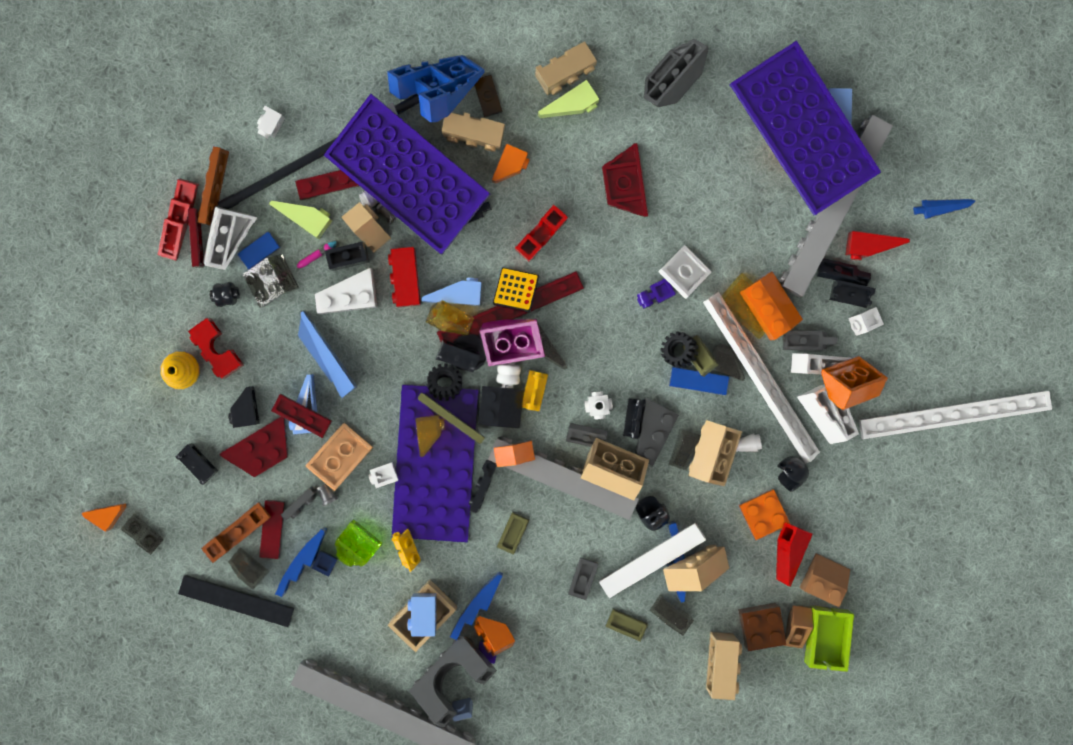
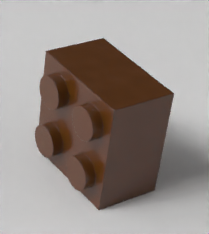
[738,603,787,651]

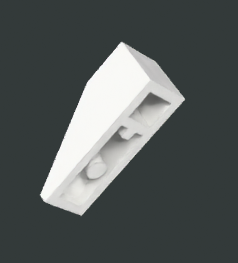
[791,353,851,375]

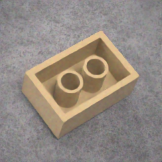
[688,420,742,486]
[581,438,649,500]
[388,580,457,652]
[706,632,742,700]

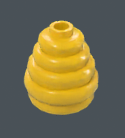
[160,351,200,389]

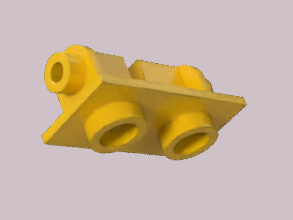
[522,370,548,412]
[392,529,421,572]

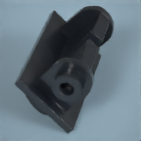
[623,398,645,439]

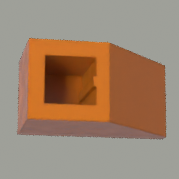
[474,616,515,657]

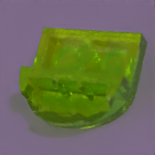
[334,519,383,567]

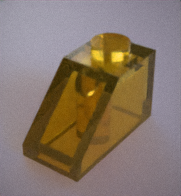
[426,300,474,335]
[415,415,445,457]

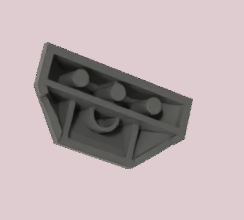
[643,39,709,107]

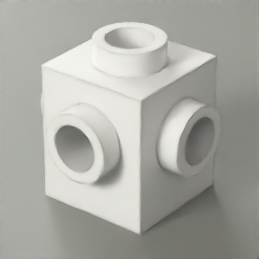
[585,391,613,419]

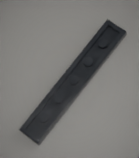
[178,575,295,627]

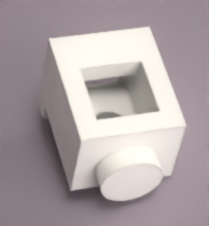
[257,106,285,139]

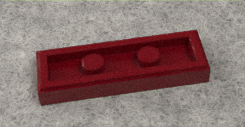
[188,208,204,268]
[271,394,332,438]
[259,500,285,559]

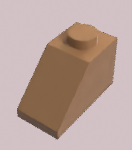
[784,605,813,648]

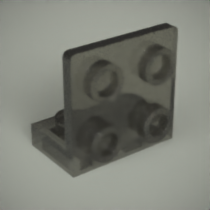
[243,254,299,308]

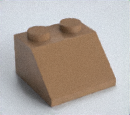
[800,553,850,607]

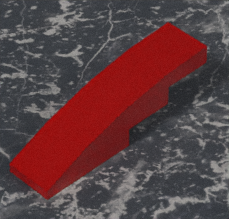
[158,178,199,261]

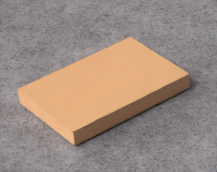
[305,423,373,491]

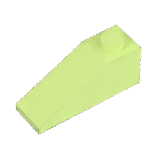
[538,80,599,118]
[269,201,332,239]

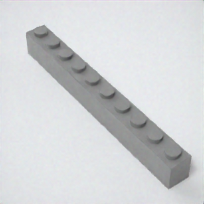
[779,115,893,297]
[290,659,476,745]

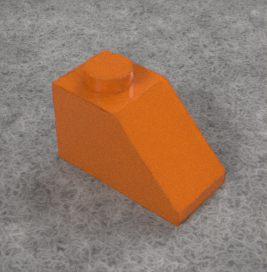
[492,144,530,183]

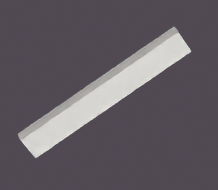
[599,522,706,598]

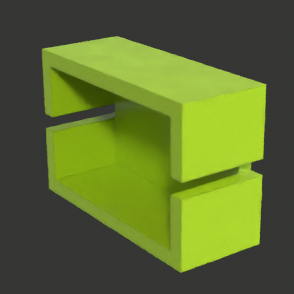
[804,605,854,672]

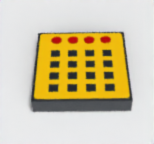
[493,267,540,313]

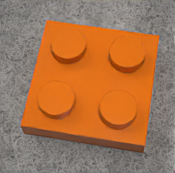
[739,489,790,540]

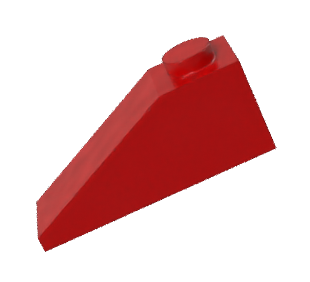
[845,231,910,261]

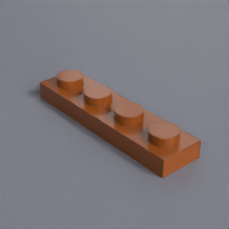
[198,146,229,226]

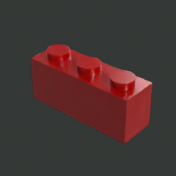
[388,247,421,308]

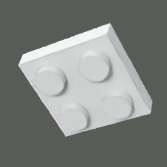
[658,245,711,299]

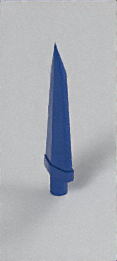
[913,199,976,219]

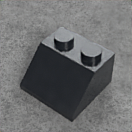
[478,386,524,428]

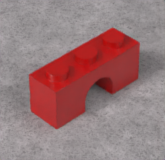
[515,205,568,263]
[188,318,244,379]

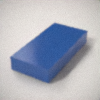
[238,232,281,270]

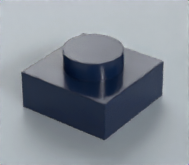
[312,550,338,577]

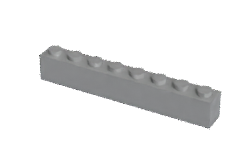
[488,436,639,520]

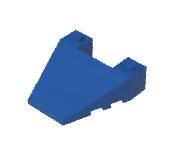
[387,55,485,123]

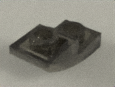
[121,513,164,555]

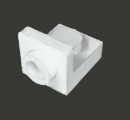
[849,307,884,336]
[369,462,399,488]

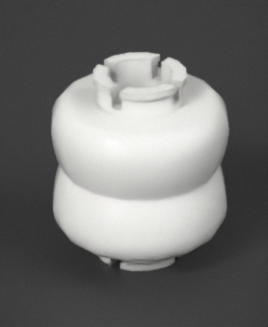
[496,362,521,388]

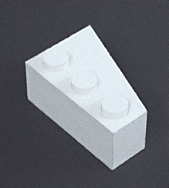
[797,384,859,444]

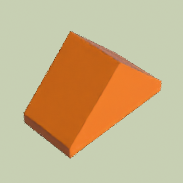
[494,441,535,467]
[82,503,126,532]

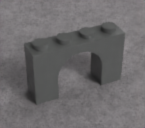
[409,635,497,727]

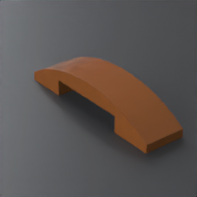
[201,502,271,563]

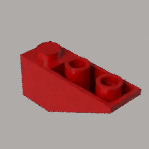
[776,522,813,587]

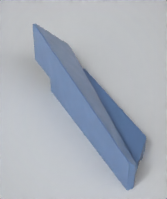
[298,311,357,398]

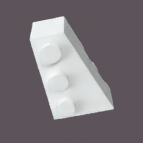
[203,206,257,270]
[315,268,378,314]

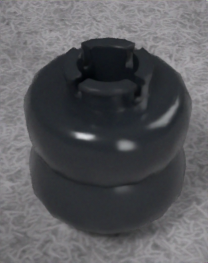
[210,282,240,307]

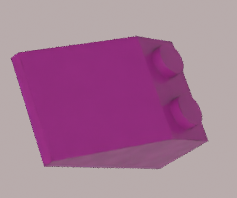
[480,319,545,367]

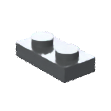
[566,423,608,447]
[281,487,317,520]
[568,557,598,600]

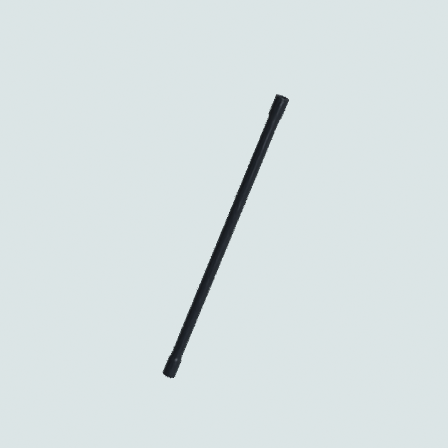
[217,94,419,209]

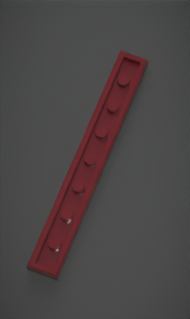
[437,271,584,342]

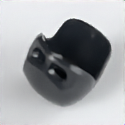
[777,456,809,492]
[636,496,670,531]

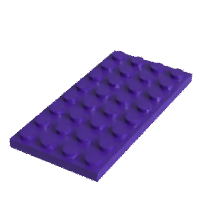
[730,40,881,216]
[324,94,491,255]
[391,385,478,543]

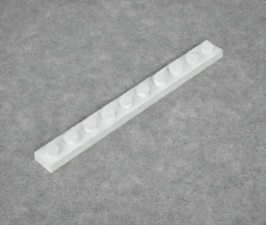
[703,292,820,464]
[859,391,1052,439]

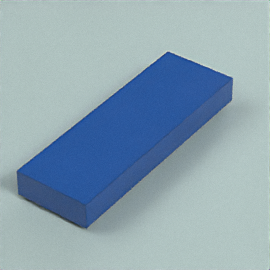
[669,367,729,395]

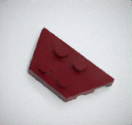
[602,143,648,217]
[220,417,288,477]

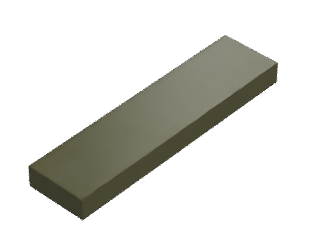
[418,392,485,444]

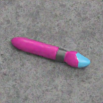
[297,241,337,268]

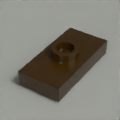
[474,75,503,118]

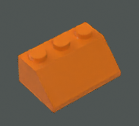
[739,271,803,340]
[821,356,888,410]

